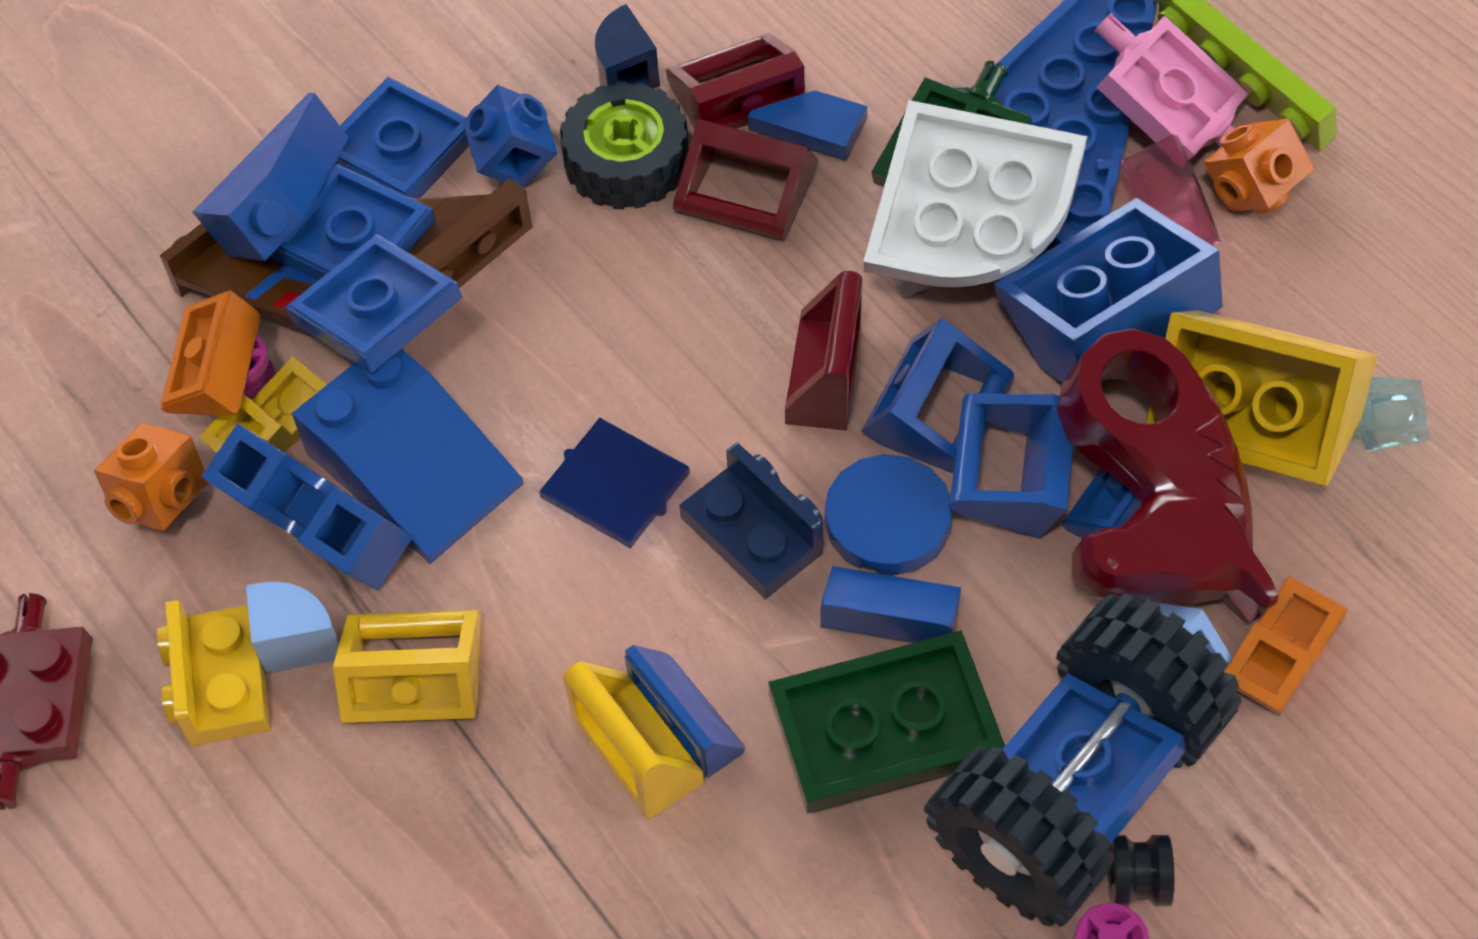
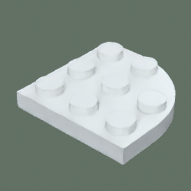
[863,100,1087,287]

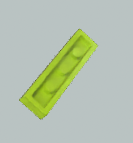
[1158,0,1337,152]

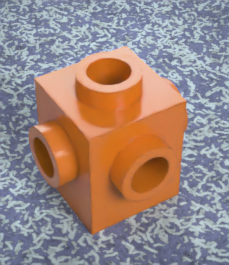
[1203,118,1314,213]
[94,422,209,532]

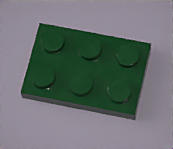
[768,630,1005,813]

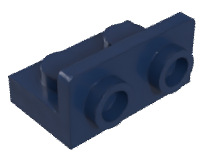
[679,442,823,600]

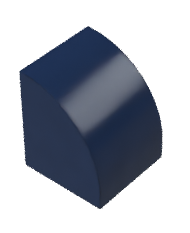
[595,4,660,89]

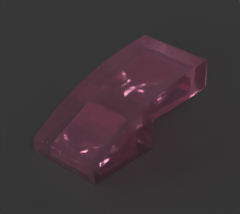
[1120,134,1221,246]

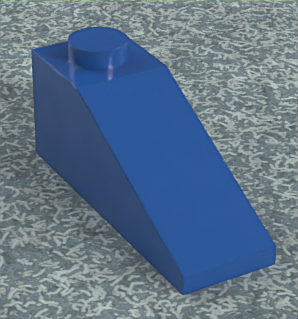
[192,93,349,261]

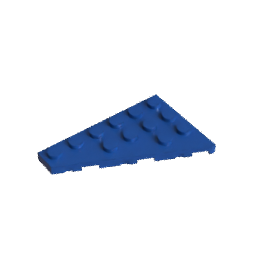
[972,0,1158,250]

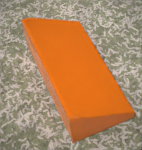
[160,290,260,416]

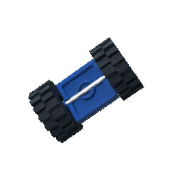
[924,593,1242,927]

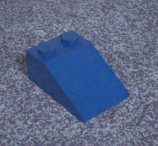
[291,349,523,564]

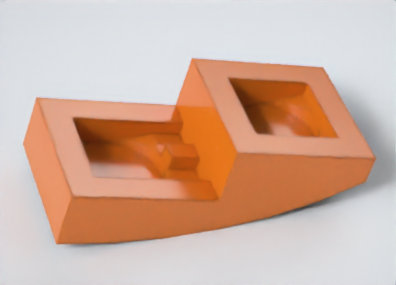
[1224,575,1348,716]

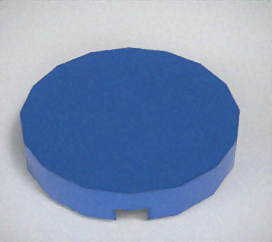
[824,454,952,576]

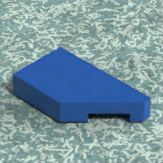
[748,90,867,160]

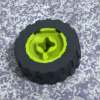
[560,82,689,210]

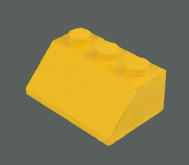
[1146,310,1377,486]

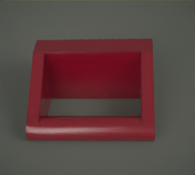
[666,33,805,129]
[673,119,818,240]
[785,271,863,431]

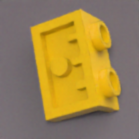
[157,600,271,747]

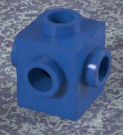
[463,85,558,188]

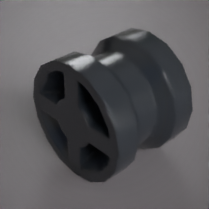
[1107,835,1175,906]

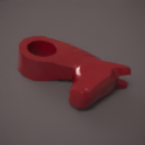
[1057,328,1279,623]

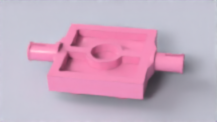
[1094,13,1249,167]

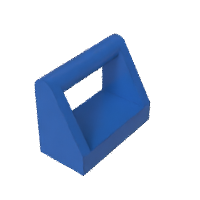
[861,318,1014,473]
[949,393,1073,539]

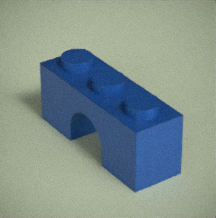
[201,423,413,591]

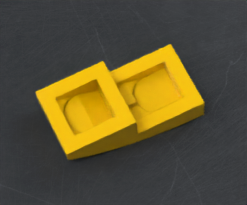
[198,356,327,453]

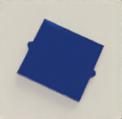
[539,417,690,549]

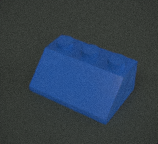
[994,198,1223,383]

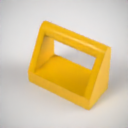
[333,610,481,723]
[563,661,704,820]

